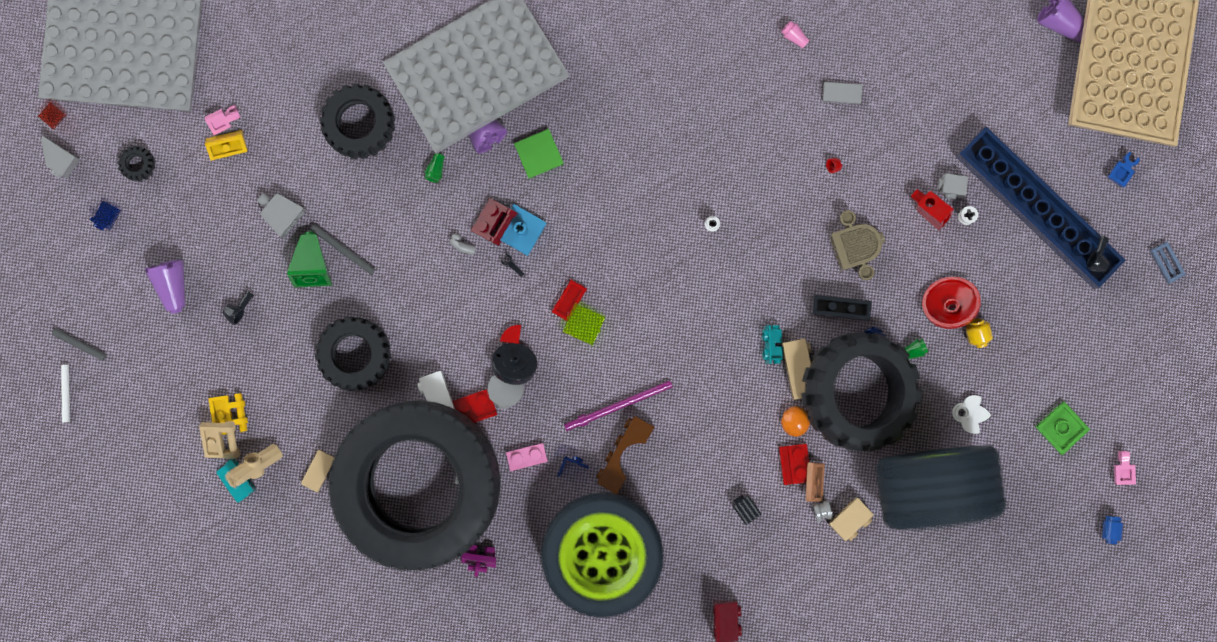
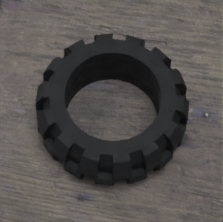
[801,332,922,452]

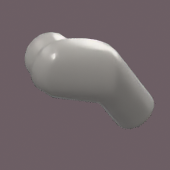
[450,234,476,255]

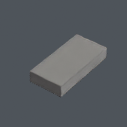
[822,82,862,105]

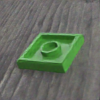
[514,129,564,179]
[1035,401,1090,455]

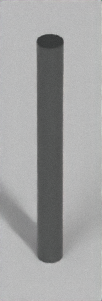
[310,224,376,275]

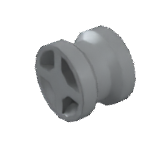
[813,500,832,522]

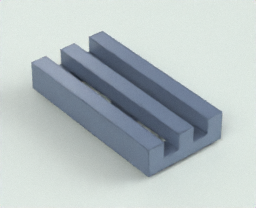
[1149,241,1186,284]

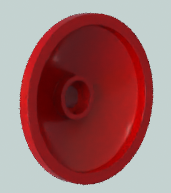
[922,277,981,329]

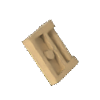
[199,421,240,459]

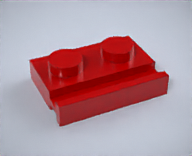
[452,389,498,423]
[779,444,809,485]

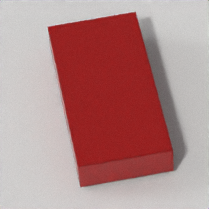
[551,279,587,322]

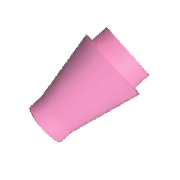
[781,21,809,48]

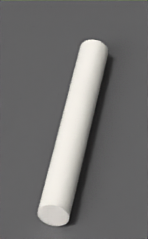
[61,365,70,422]

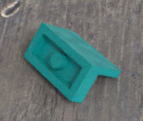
[216,459,257,503]

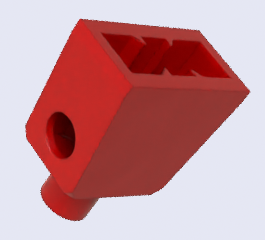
[911,189,954,231]

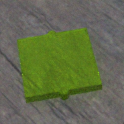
[562,303,605,346]

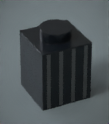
[731,494,762,525]

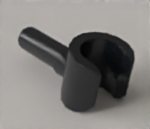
[501,254,524,277]

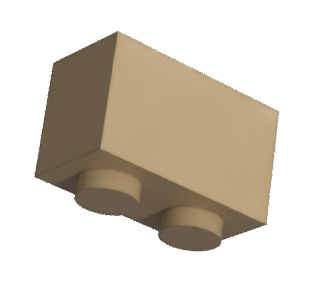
[828,497,873,541]

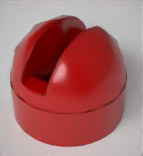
[826,158,843,174]

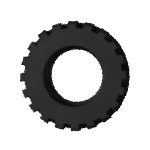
[320,83,395,159]
[315,317,391,391]

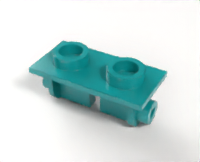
[762,325,783,364]

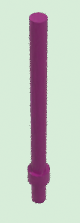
[564,381,673,431]

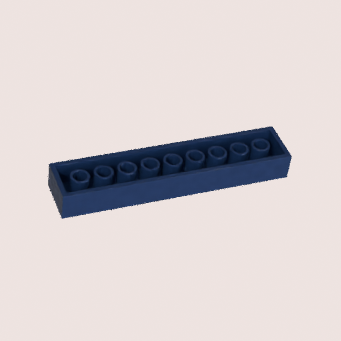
[956,127,1126,289]

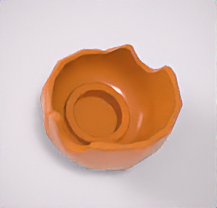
[781,406,810,437]

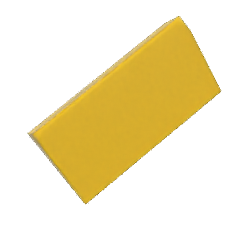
[205,130,248,161]

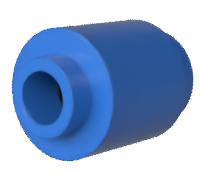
[1102,516,1123,544]

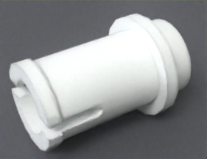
[705,216,720,232]

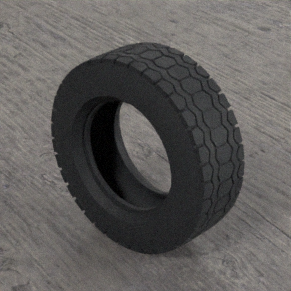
[329,400,501,571]

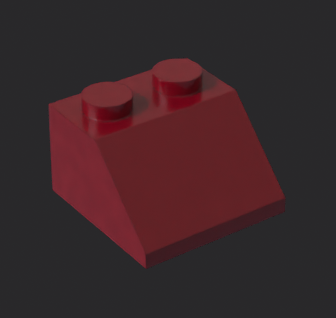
[713,600,742,642]

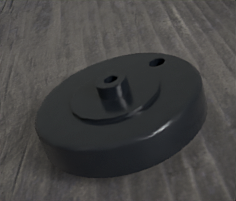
[491,343,538,385]

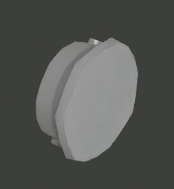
[488,375,525,409]

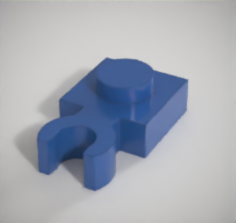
[1107,152,1140,188]

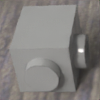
[937,173,968,200]

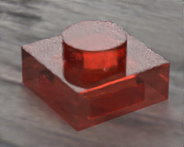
[38,102,67,130]

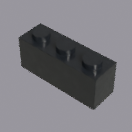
[810,295,872,321]

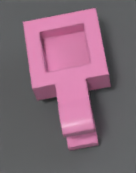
[204,105,241,135]
[1114,451,1136,485]

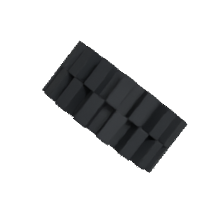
[117,146,155,182]

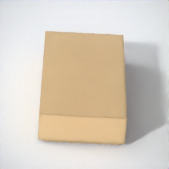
[301,450,334,493]

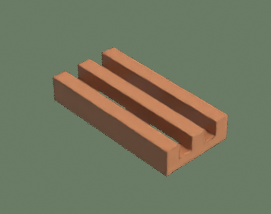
[806,462,825,502]

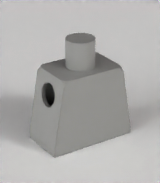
[257,193,307,238]

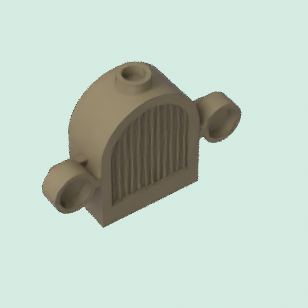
[829,210,885,281]

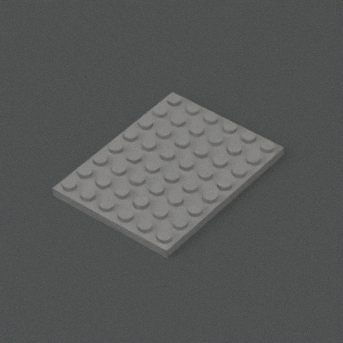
[38,0,202,112]
[383,0,570,154]

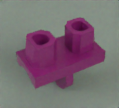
[461,545,497,577]

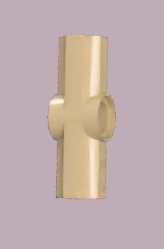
[225,444,283,488]

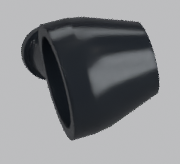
[1087,236,1110,272]
[222,291,254,325]

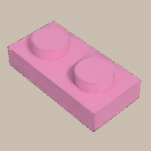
[506,443,548,471]

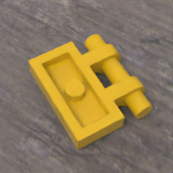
[208,393,248,435]

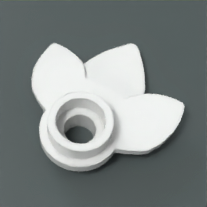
[952,395,991,434]

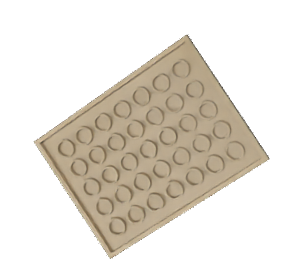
[1068,0,1199,147]

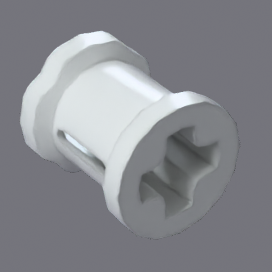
[958,206,978,225]

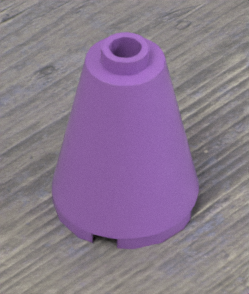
[1037,0,1084,43]
[468,120,507,154]
[145,259,185,314]

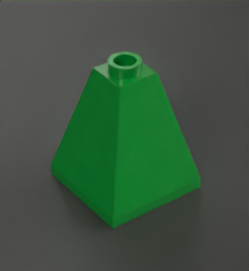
[287,232,332,288]

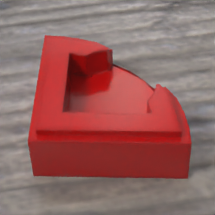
[500,325,522,344]

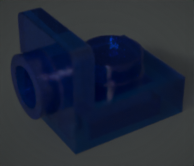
[89,201,121,231]

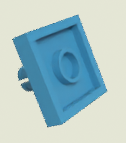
[500,204,547,256]

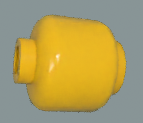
[966,318,993,348]

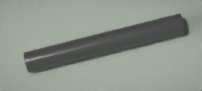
[52,328,107,361]

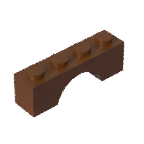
[595,416,655,495]

